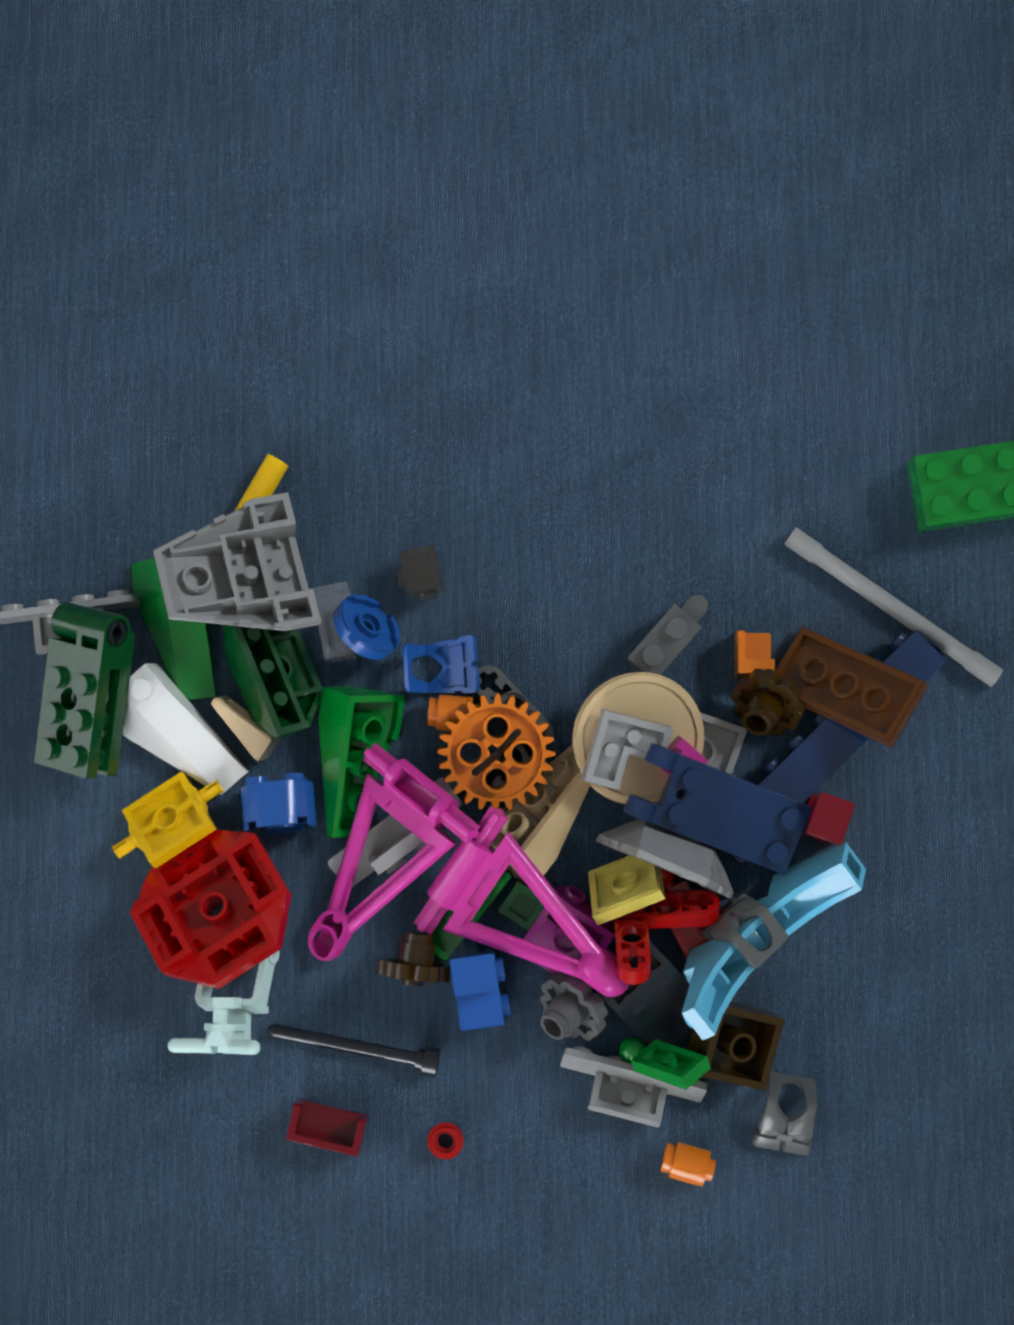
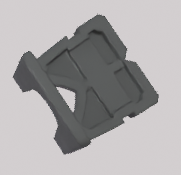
[700,893,789,969]
[752,1072,817,1156]

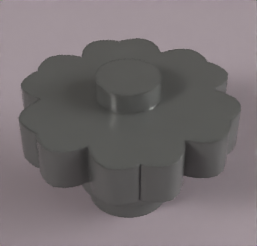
[540,971,608,1041]

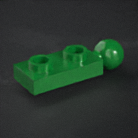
[618,1037,711,1090]

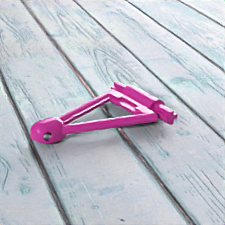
[308,743,480,961]
[414,806,630,997]

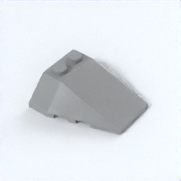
[153,492,322,631]
[595,819,734,899]

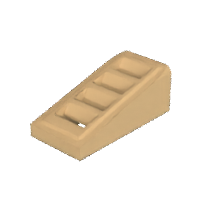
[210,695,281,762]

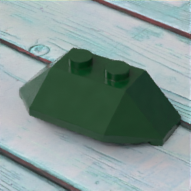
[224,625,322,738]

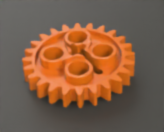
[437,693,556,810]

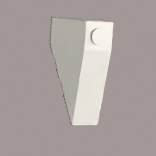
[123,663,249,795]

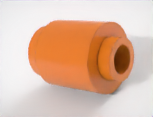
[428,694,479,731]
[660,1141,716,1187]

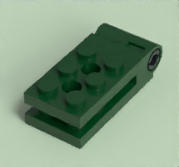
[34,602,135,779]

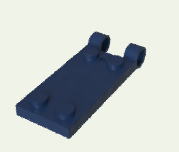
[623,742,813,875]

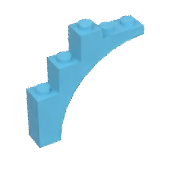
[681,842,866,1040]

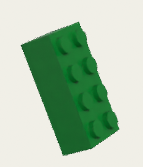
[907,441,1014,532]

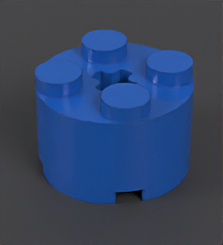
[241,773,317,835]

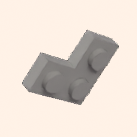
[581,708,674,790]

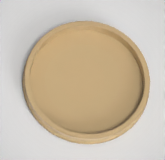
[572,672,704,804]

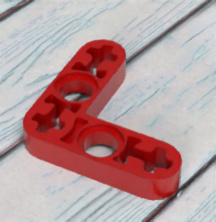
[614,890,720,985]

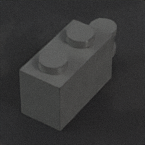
[625,595,708,675]

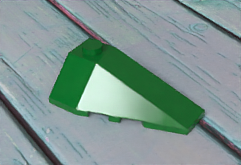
[131,557,217,701]
[318,686,405,838]

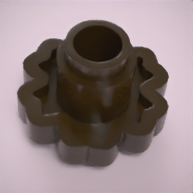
[731,668,805,736]
[376,932,451,986]

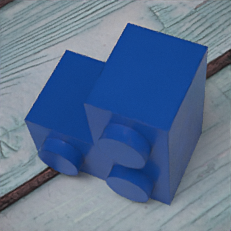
[450,950,511,1031]

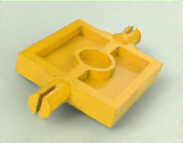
[112,771,225,869]

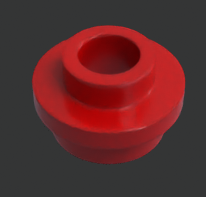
[427,1122,464,1160]

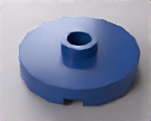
[333,594,400,660]

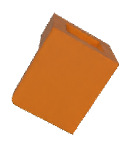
[734,630,775,676]

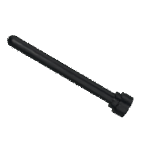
[268,1024,441,1078]

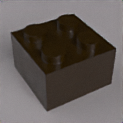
[687,1001,785,1091]

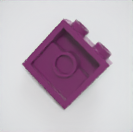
[523,884,615,977]

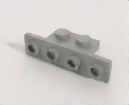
[0,590,141,655]
[327,777,462,887]
[560,1047,708,1128]

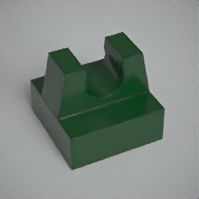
[498,879,544,931]

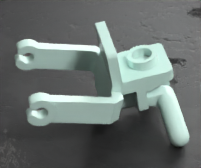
[168,951,280,1055]

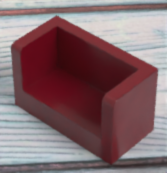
[801,792,856,846]
[286,1098,369,1157]

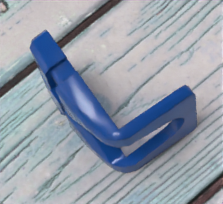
[402,635,480,693]

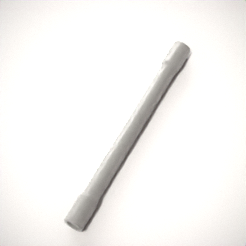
[784,527,1003,687]

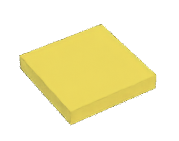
[588,856,665,925]

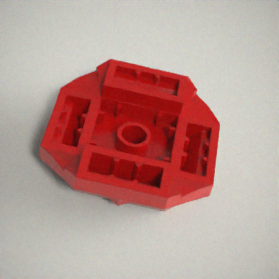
[129,829,292,989]

